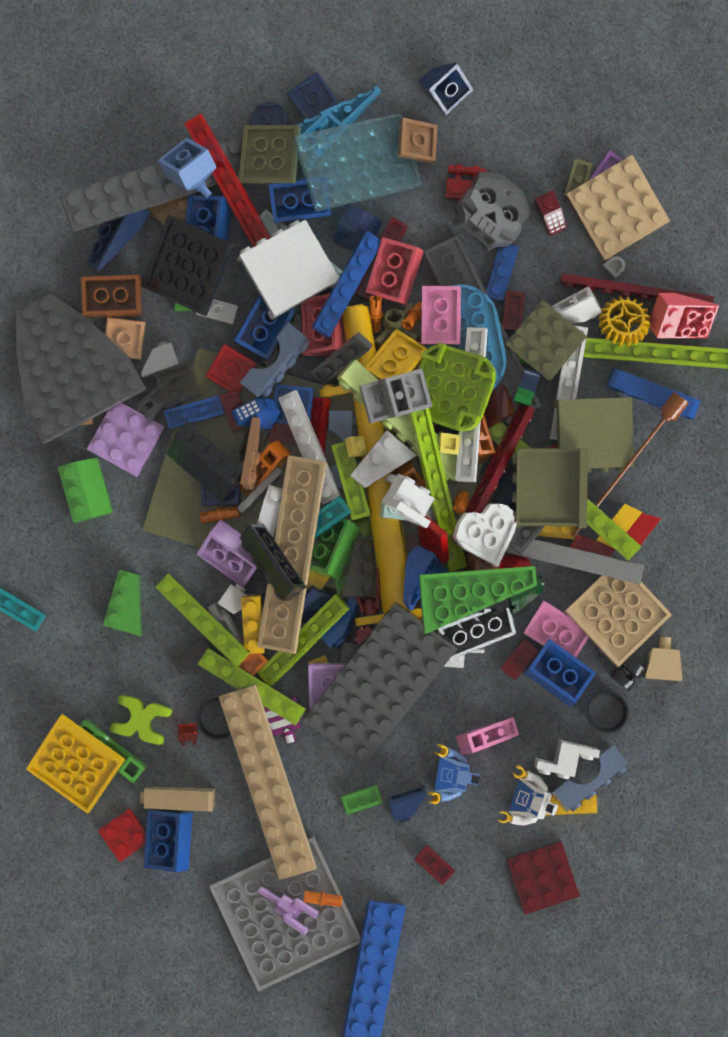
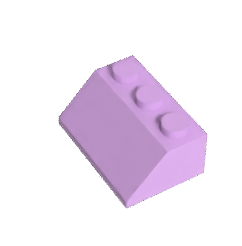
[196,519,257,588]

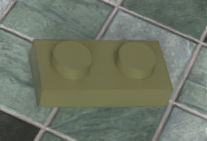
[563,158,593,197]

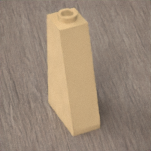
[140,787,215,811]

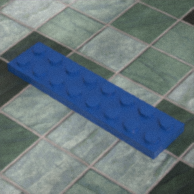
[342,900,406,1037]

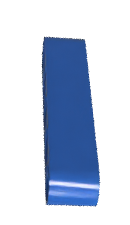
[606,368,700,420]

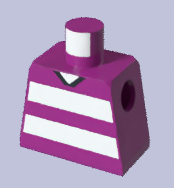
[263,696,301,744]

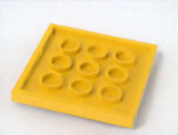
[26,714,125,814]

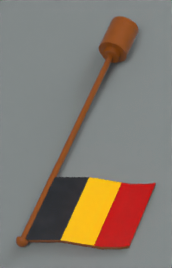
[571,392,689,548]

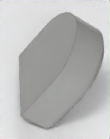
[602,256,625,280]

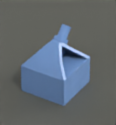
[157,138,217,198]

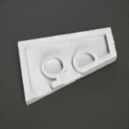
[350,431,417,488]

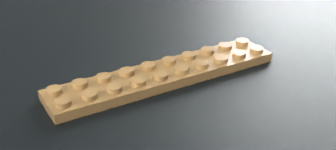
[257,455,327,654]
[219,684,317,880]

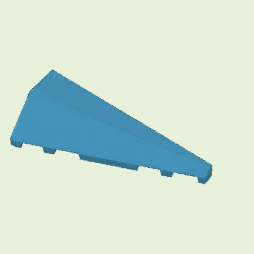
[298,86,381,162]

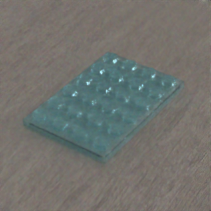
[293,113,422,212]

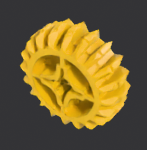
[598,296,651,347]

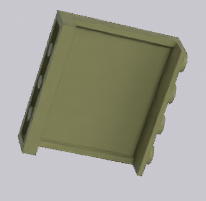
[553,397,634,472]
[512,448,588,528]

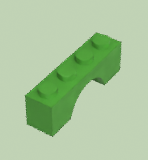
[80,718,147,783]

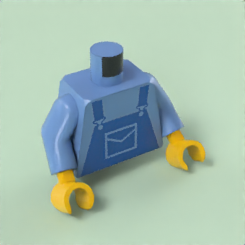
[428,744,480,804]

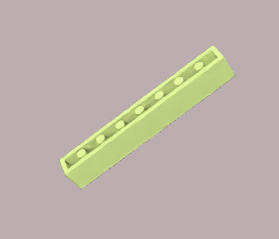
[337,360,457,481]

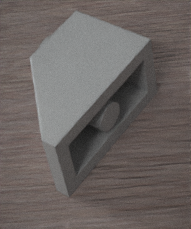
[141,341,180,378]

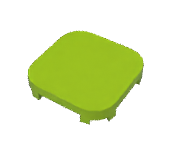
[419,343,496,432]

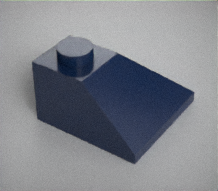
[417,62,474,115]
[332,203,382,251]
[388,786,427,823]

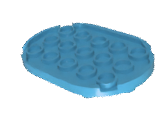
[425,284,506,391]

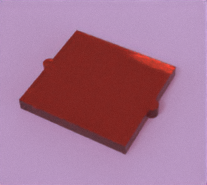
[484,384,516,428]

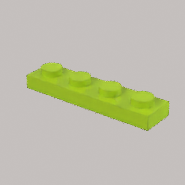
[331,442,371,520]

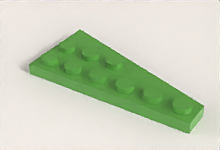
[418,566,537,634]

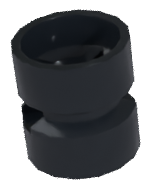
[610,657,646,691]

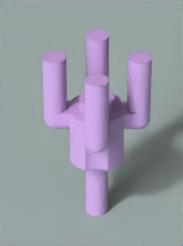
[258,886,319,936]

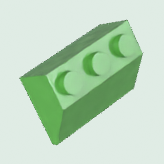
[58,457,113,523]
[310,518,361,581]

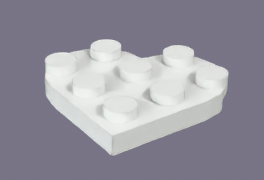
[453,503,516,567]

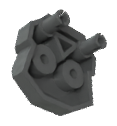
[452,172,532,252]

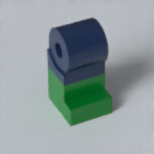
[513,369,540,406]

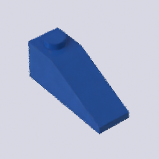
[403,545,440,611]
[321,592,365,649]

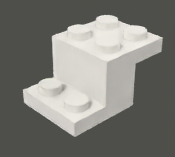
[381,473,435,528]
[533,739,600,779]

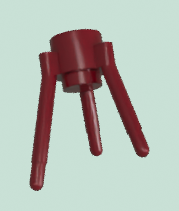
[348,569,381,616]

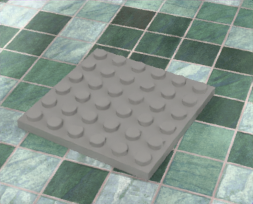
[209,836,361,992]

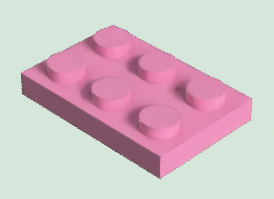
[421,286,461,345]
[523,600,589,658]

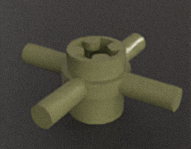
[374,302,420,346]

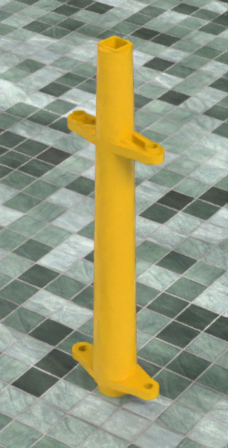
[319,304,422,626]

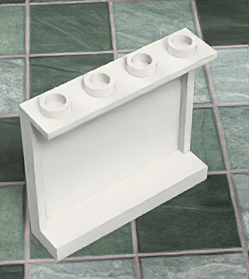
[237,220,339,320]

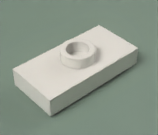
[196,299,238,325]

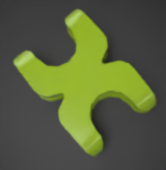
[109,695,173,745]

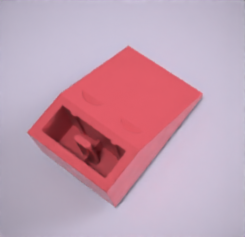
[649,293,719,338]

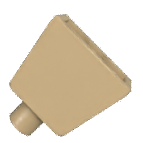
[643,637,682,681]

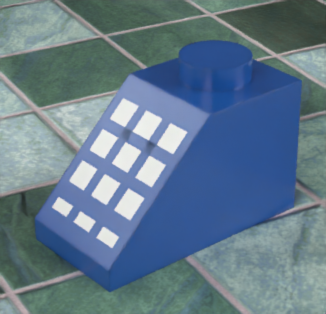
[232,398,280,430]

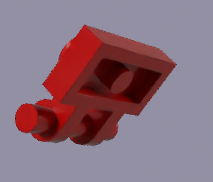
[445,164,486,201]

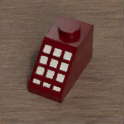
[534,191,567,236]

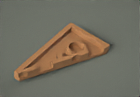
[240,417,261,491]

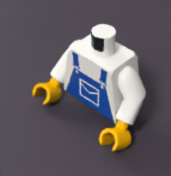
[498,765,558,826]

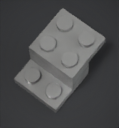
[359,369,432,424]

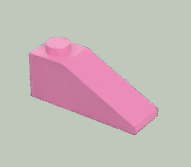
[455,717,519,755]

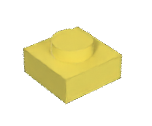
[438,433,460,455]
[345,436,367,458]

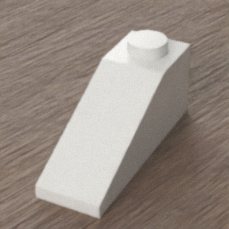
[551,286,602,323]
[257,485,283,538]

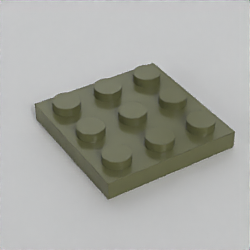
[239,125,301,183]
[506,300,587,381]

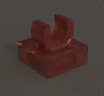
[178,723,198,746]

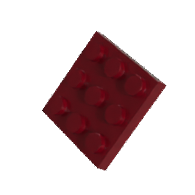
[507,841,580,914]

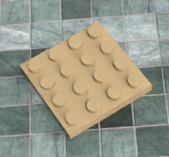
[566,155,670,260]
[564,575,672,667]

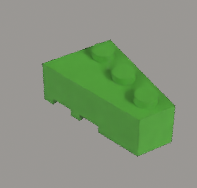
[103,570,142,636]

